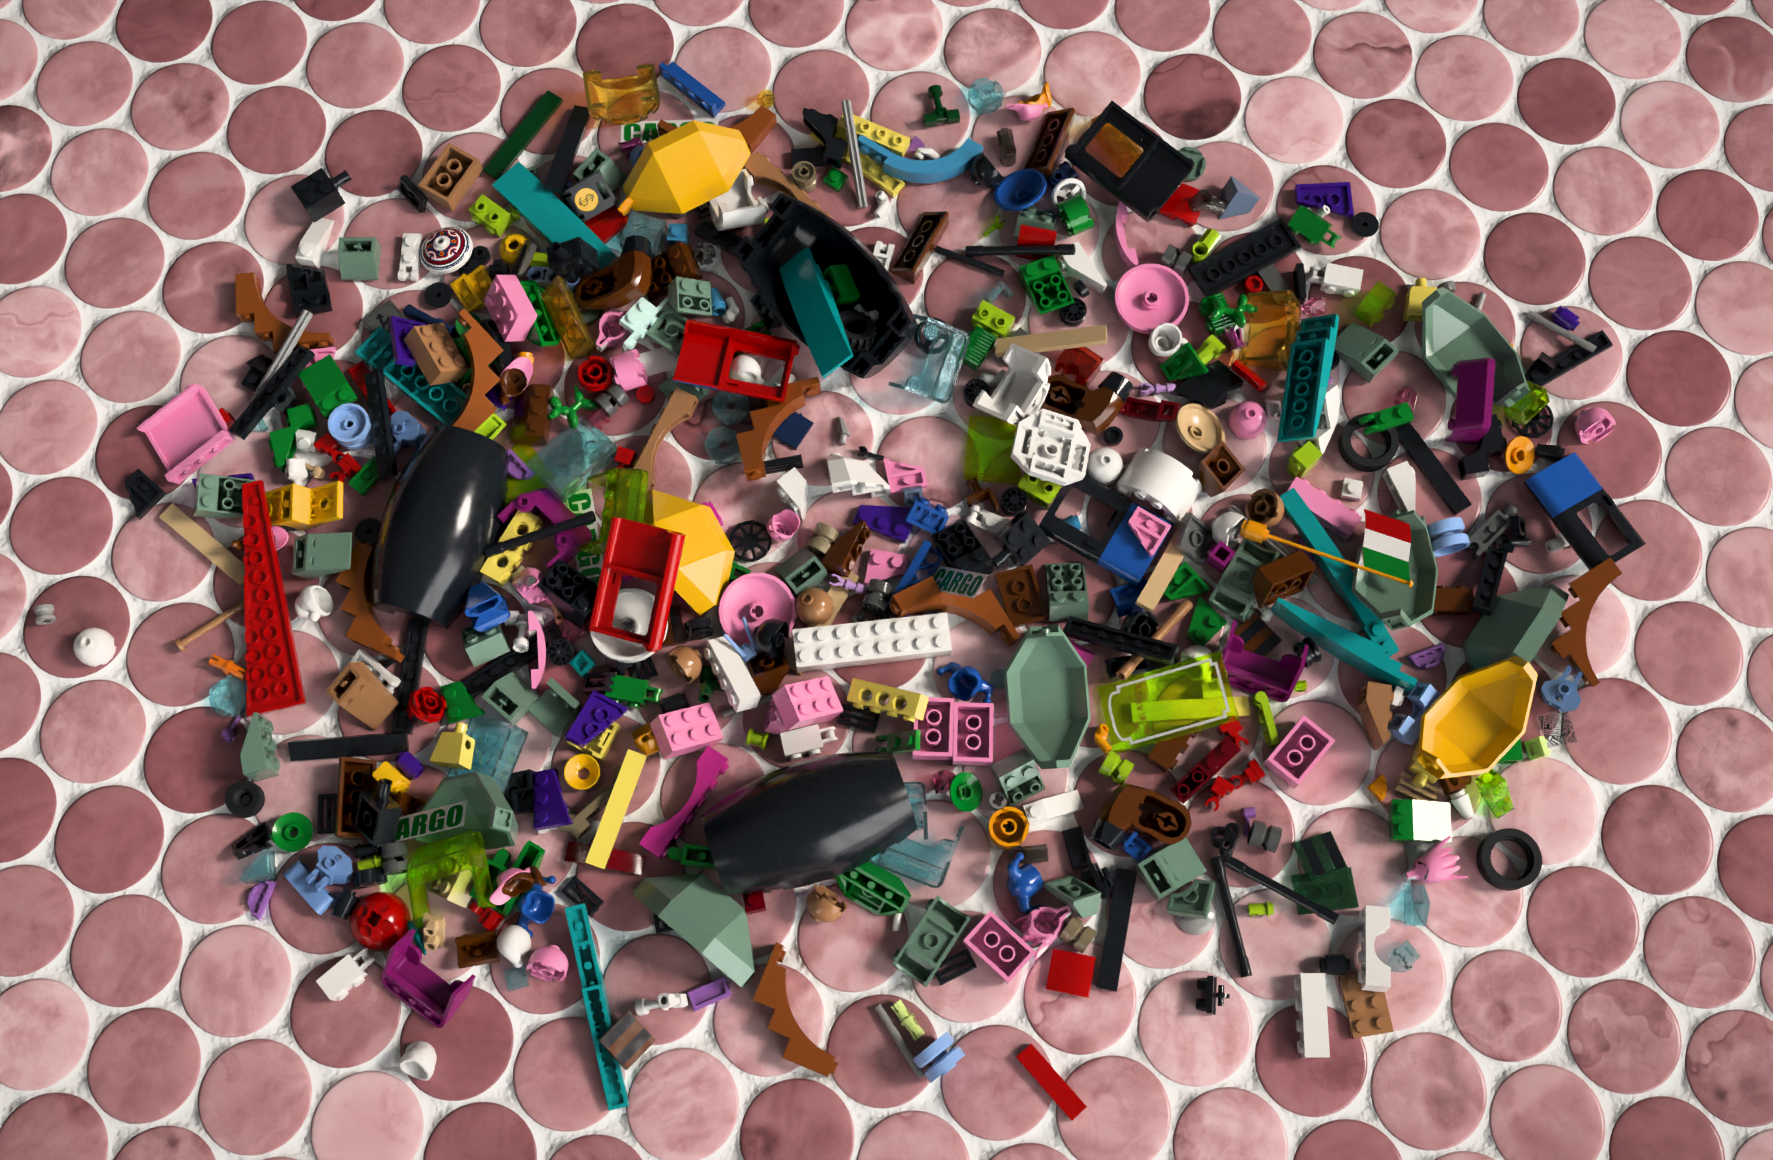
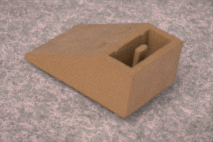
[326,661,399,730]
[1357,681,1394,750]

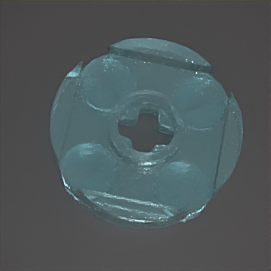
[968,78,1004,114]
[712,391,750,426]
[704,426,741,465]
[209,678,247,717]

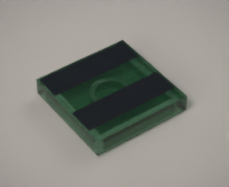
[1293,831,1347,881]

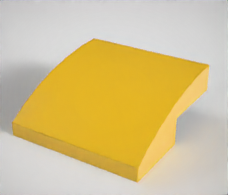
[450,265,493,313]

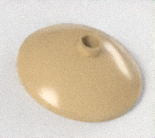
[1176,403,1225,454]

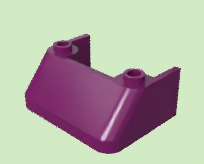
[1445,358,1495,445]
[497,488,592,570]
[1214,620,1309,702]
[381,929,476,1028]

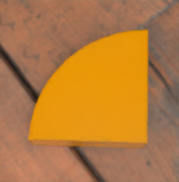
[618,197,634,216]
[1366,774,1387,802]

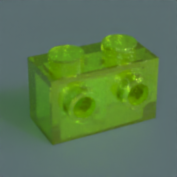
[1353,280,1397,327]
[1503,381,1550,426]

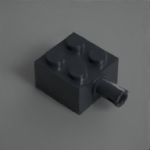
[291,168,352,222]
[546,237,600,281]
[991,512,1051,569]
[353,778,402,846]

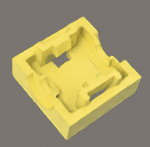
[566,722,621,761]

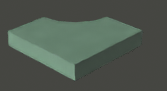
[1166,879,1215,920]

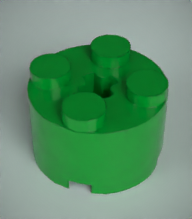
[1056,193,1094,237]

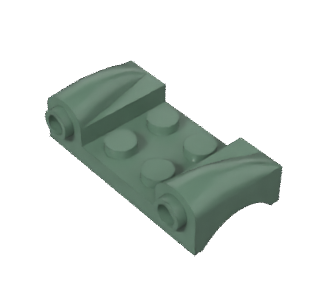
[1209,538,1280,622]
[891,895,971,987]

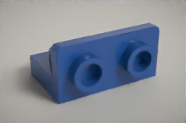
[905,496,949,534]
[1109,578,1147,618]

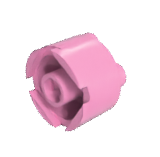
[610,349,648,391]

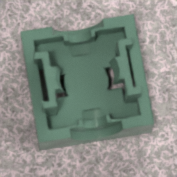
[646,306,688,358]

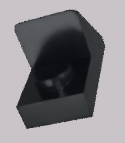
[1524,352,1558,391]
[241,354,273,392]

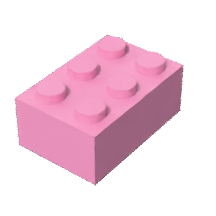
[483,275,538,342]
[772,676,844,731]
[913,697,954,761]
[650,702,724,760]
[952,702,994,766]
[1263,715,1335,789]
[963,910,1036,985]

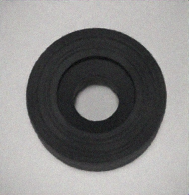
[225,781,265,818]

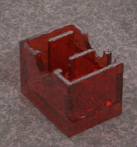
[1055,347,1104,388]

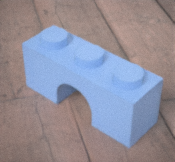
[1387,682,1441,745]

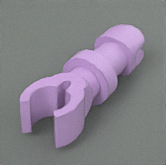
[1139,383,1176,396]
[829,574,866,594]

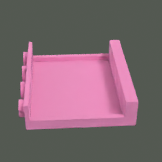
[137,383,236,484]

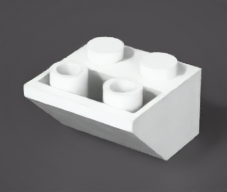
[777,467,808,521]

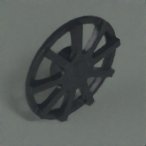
[1510,398,1553,438]
[729,520,772,562]

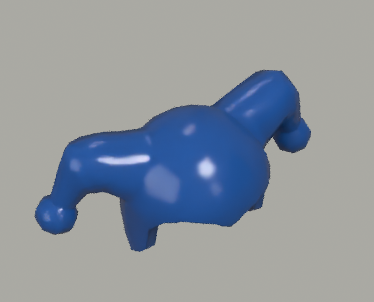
[936,662,993,703]
[1007,852,1043,914]
[516,876,556,938]

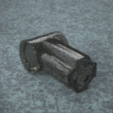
[997,127,1017,167]
[1188,189,1227,215]
[1007,844,1049,867]

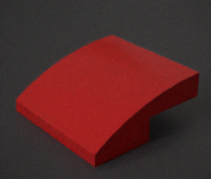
[1159,183,1207,227]
[583,205,631,244]
[1015,225,1057,261]
[1231,359,1268,393]
[1046,949,1096,998]

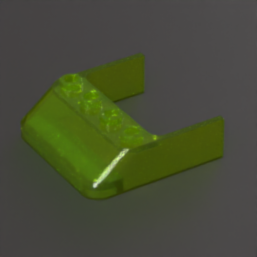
[578,468,648,555]
[406,830,496,928]

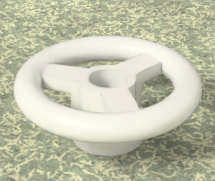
[1051,178,1086,209]

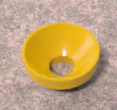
[499,234,529,266]
[564,754,600,790]

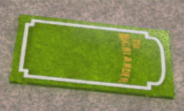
[1097,651,1239,754]

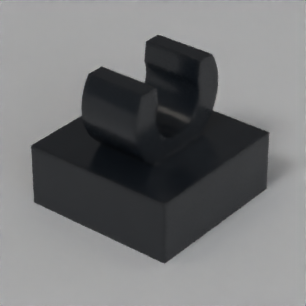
[605,657,633,676]

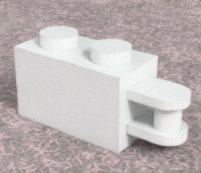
[1308,263,1364,298]
[780,724,838,761]
[316,948,376,1001]

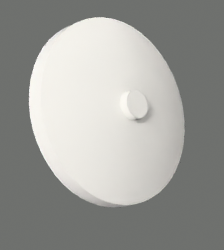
[590,588,668,663]

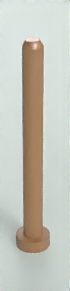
[174,600,244,652]

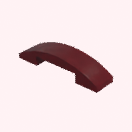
[1118,397,1180,422]
[564,841,646,876]

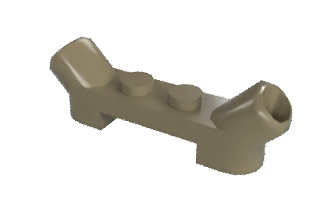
[558,766,637,839]

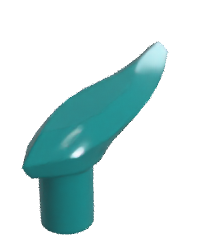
[407,917,427,955]

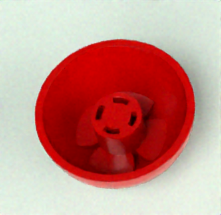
[350,892,410,952]

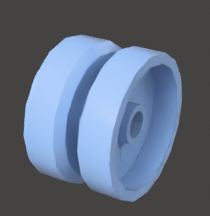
[328,403,373,451]
[1427,517,1470,557]
[913,1031,966,1083]

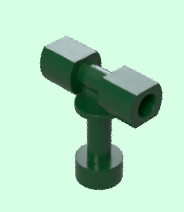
[923,85,960,128]
[698,666,725,703]

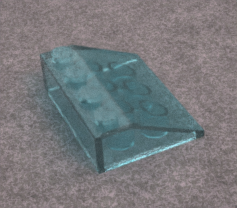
[526,416,617,504]
[446,716,529,795]

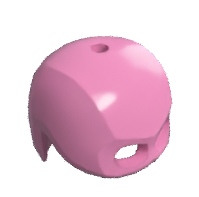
[766,509,800,543]

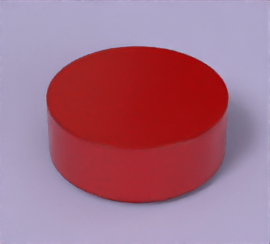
[1244,276,1263,295]
[636,385,655,404]

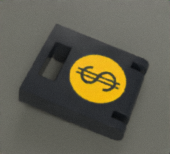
[561,170,618,222]

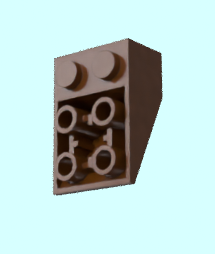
[647,241,703,301]

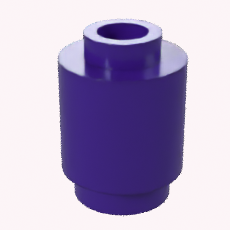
[1551,305,1580,331]
[395,751,425,780]

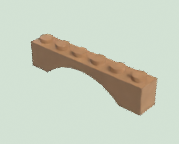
[742,151,833,219]
[624,387,699,497]

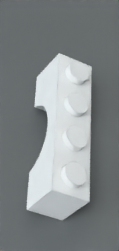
[1358,905,1391,993]

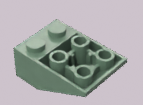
[1334,322,1399,384]
[193,473,258,518]
[291,532,353,580]
[1046,563,1089,621]
[240,712,281,782]
[1135,837,1207,902]

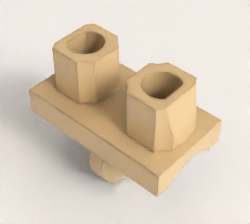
[423,913,446,951]

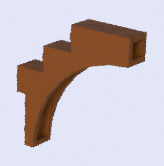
[657,105,777,155]
[235,272,334,358]
[1550,557,1622,687]

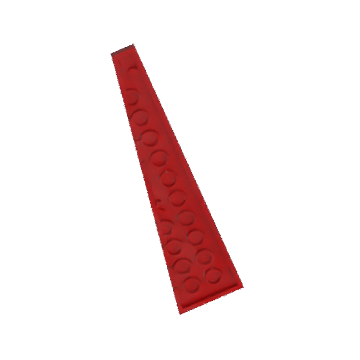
[242,480,306,717]

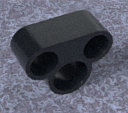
[1211,822,1239,858]
[352,868,388,889]

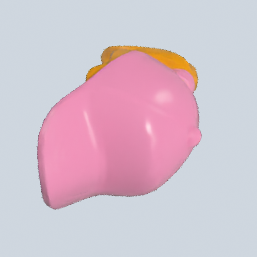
[1006,82,1052,122]

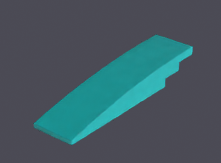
[492,162,617,269]
[779,247,853,379]
[1277,314,1339,442]
[355,326,467,425]
[1271,597,1418,694]

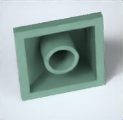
[1044,875,1101,918]

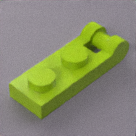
[1252,691,1280,748]

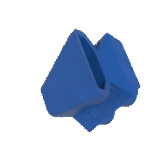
[464,582,511,632]

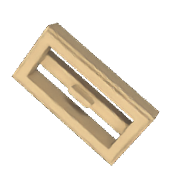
[1394,772,1440,801]

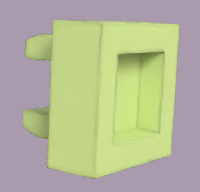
[1524,736,1551,761]

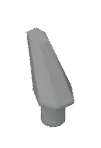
[837,417,851,445]

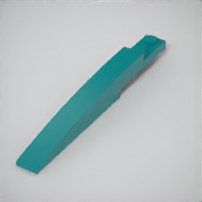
[1280,488,1400,657]
[565,903,629,1111]

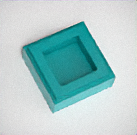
[569,649,597,677]

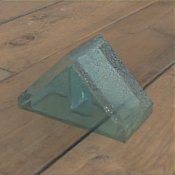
[239,848,276,884]
[1403,884,1430,926]

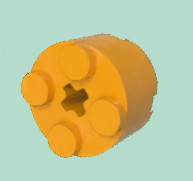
[988,807,1029,850]

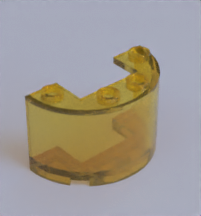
[583,63,660,125]

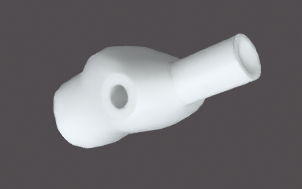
[285,459,308,486]

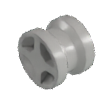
[34,604,56,625]

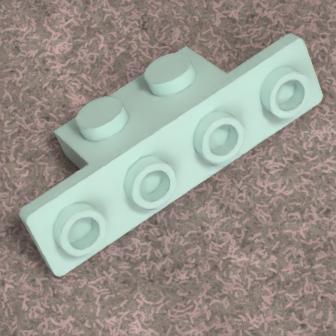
[619,297,670,353]

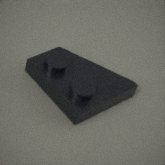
[125,469,167,520]
[231,822,276,860]

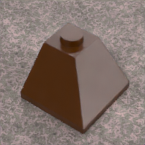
[1199,440,1245,498]
[746,651,790,696]

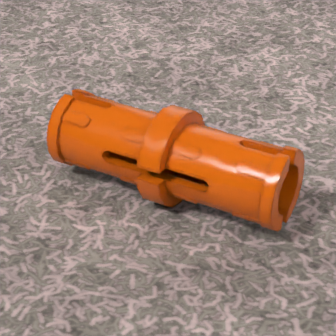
[208,654,247,681]

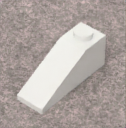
[295,218,334,269]
[1057,241,1107,294]
[1382,461,1416,513]
[1022,790,1084,828]

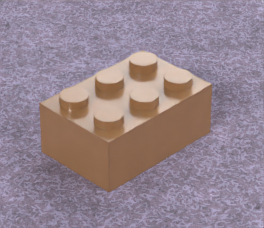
[418,143,483,212]
[403,323,470,386]

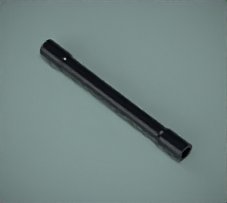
[965,244,1076,257]
[484,511,596,558]
[1210,856,1252,978]
[1224,856,1339,925]

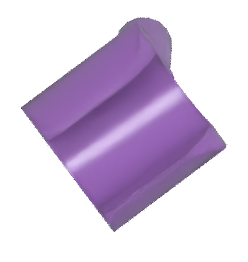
[222,715,242,743]
[1242,807,1256,835]

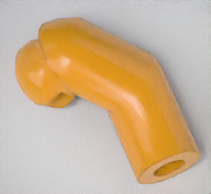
[1094,724,1112,754]

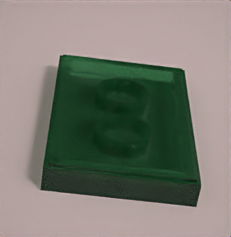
[1290,867,1359,916]

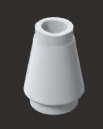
[1449,789,1474,820]

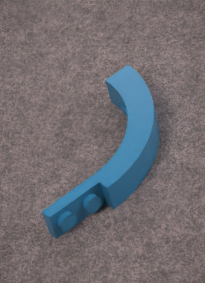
[857,134,983,183]

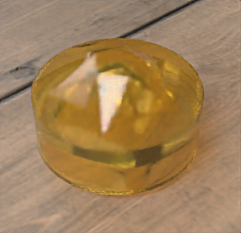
[757,90,775,108]

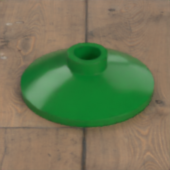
[949,772,982,812]
[272,812,313,852]

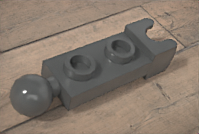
[1463,503,1518,559]

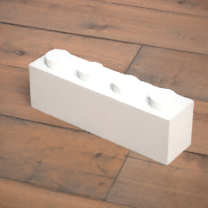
[704,635,761,712]
[1294,973,1330,1058]

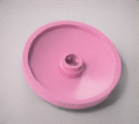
[1114,264,1189,335]
[719,572,796,650]

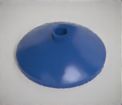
[994,169,1047,211]

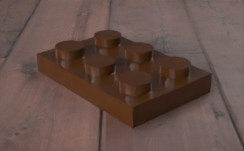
[995,564,1048,628]

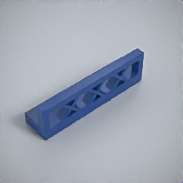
[659,61,726,117]
[887,540,943,617]

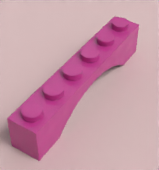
[639,746,729,860]

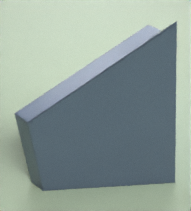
[1218,176,1260,220]

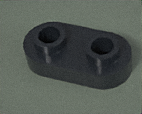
[458,246,491,275]

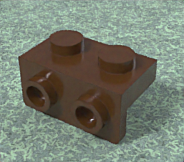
[455,931,500,969]

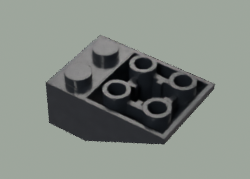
[931,520,993,575]
[537,559,598,628]

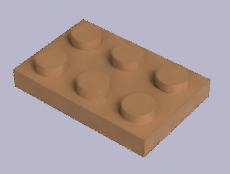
[1338,974,1394,1039]

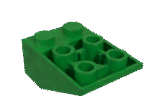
[1018,254,1074,315]

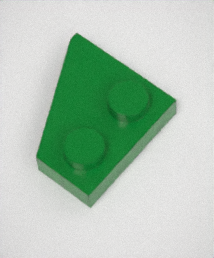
[1160,343,1209,381]
[1163,562,1211,602]
[1186,597,1227,646]
[440,681,485,724]

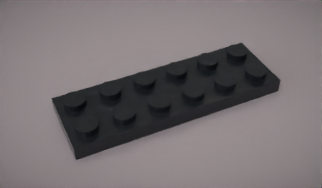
[1188,218,1301,297]

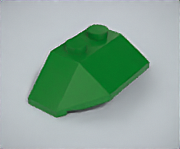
[519,280,566,347]
[835,861,912,916]

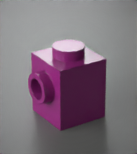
[1205,541,1236,573]

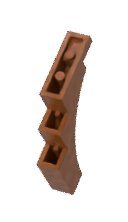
[449,308,504,432]
[736,377,821,481]
[335,541,405,663]
[889,576,1020,647]
[753,942,838,1077]

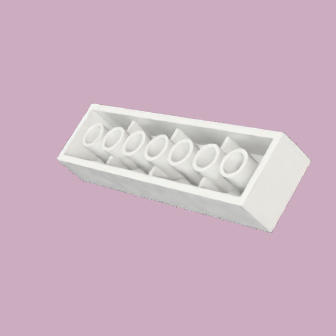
[792,613,952,672]

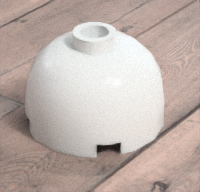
[1086,447,1123,486]
[1211,512,1248,550]
[73,627,116,667]

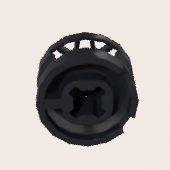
[1060,298,1087,327]
[964,379,990,408]
[1001,487,1028,517]
[684,617,714,640]
[1293,637,1322,668]
[547,638,574,666]

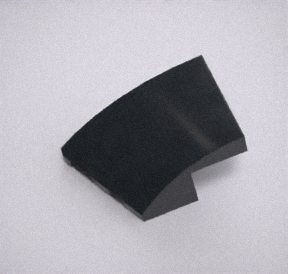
[286,264,333,318]
[1174,360,1243,410]
[504,768,559,815]

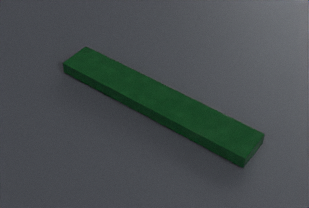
[483,90,563,180]

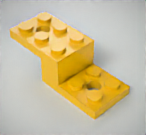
[266,481,343,531]

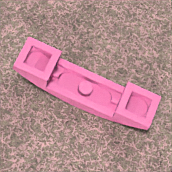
[1114,201,1138,269]
[528,611,547,689]

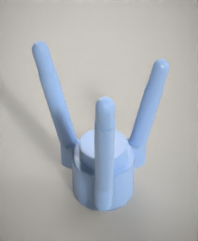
[719,617,758,663]

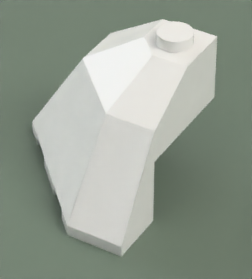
[1265,384,1340,454]
[826,453,890,498]

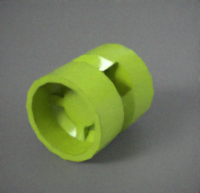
[1098,750,1135,785]

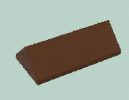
[1024,108,1075,182]
[890,211,949,284]
[335,756,377,840]

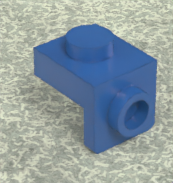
[1121,831,1153,863]

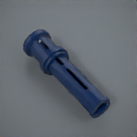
[403,304,457,339]

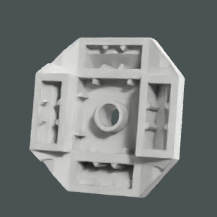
[1010,408,1091,486]

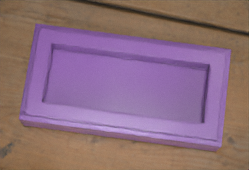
[687,976,732,1012]

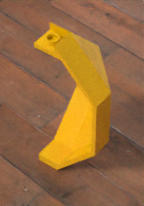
[622,120,751,214]
[638,489,735,615]
[1417,656,1538,779]

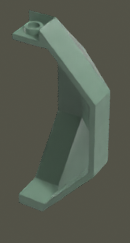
[1422,287,1530,407]
[1351,509,1438,630]
[1462,584,1569,673]
[1004,624,1091,769]
[414,772,519,851]
[631,874,756,988]

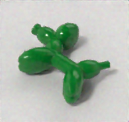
[1210,294,1258,328]
[547,386,597,429]

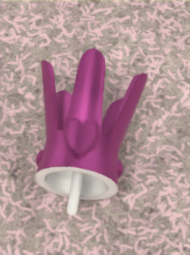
[618,137,646,160]
[1222,327,1245,354]

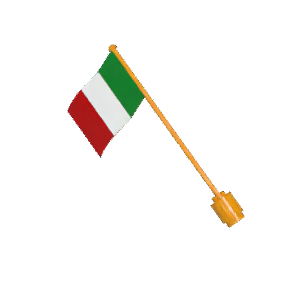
[1239,509,1413,587]

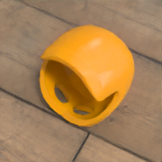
[631,722,660,756]

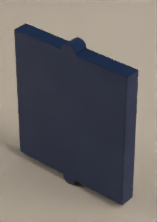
[772,412,814,450]

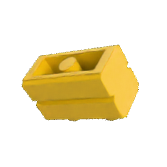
[372,761,411,796]

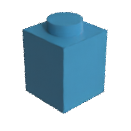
[667,223,689,247]

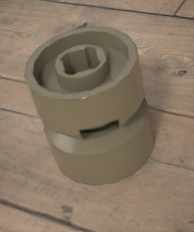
[792,161,817,194]
[805,522,839,557]
[1059,915,1097,953]

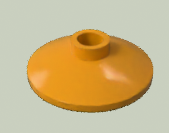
[1504,436,1535,474]

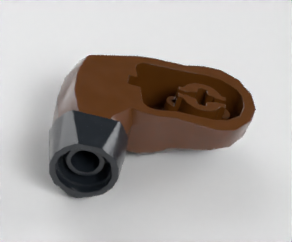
[575,235,652,310]
[1040,371,1133,434]
[1089,783,1191,851]

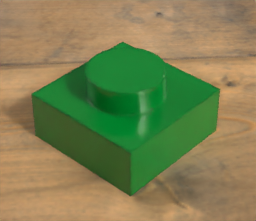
[823,167,848,192]

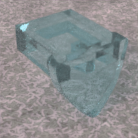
[983,281,1013,304]
[1387,940,1421,972]

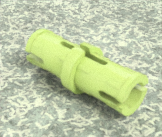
[890,999,925,1040]

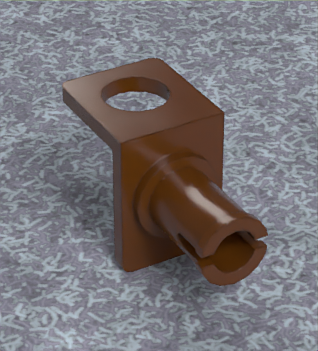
[966,477,999,514]
[1439,775,1472,796]
[389,792,427,816]

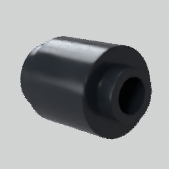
[659,693,690,714]
[332,888,358,920]
[1319,954,1350,975]

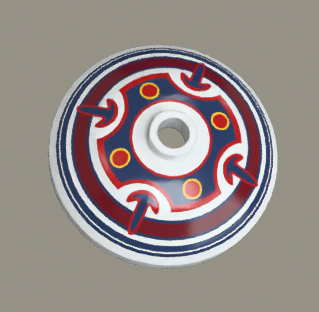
[420,227,473,274]

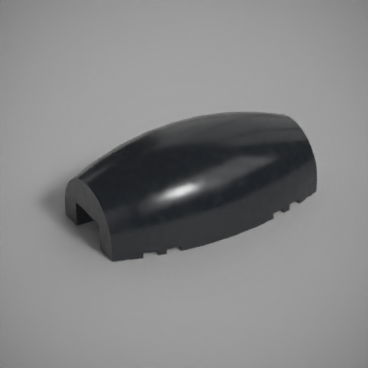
[734,193,918,379]
[371,425,509,629]
[701,751,917,894]

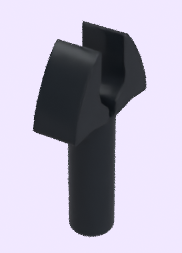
[1495,534,1531,553]

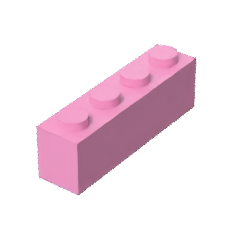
[1287,477,1362,541]

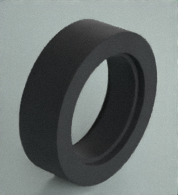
[1338,413,1399,472]
[1476,828,1542,891]

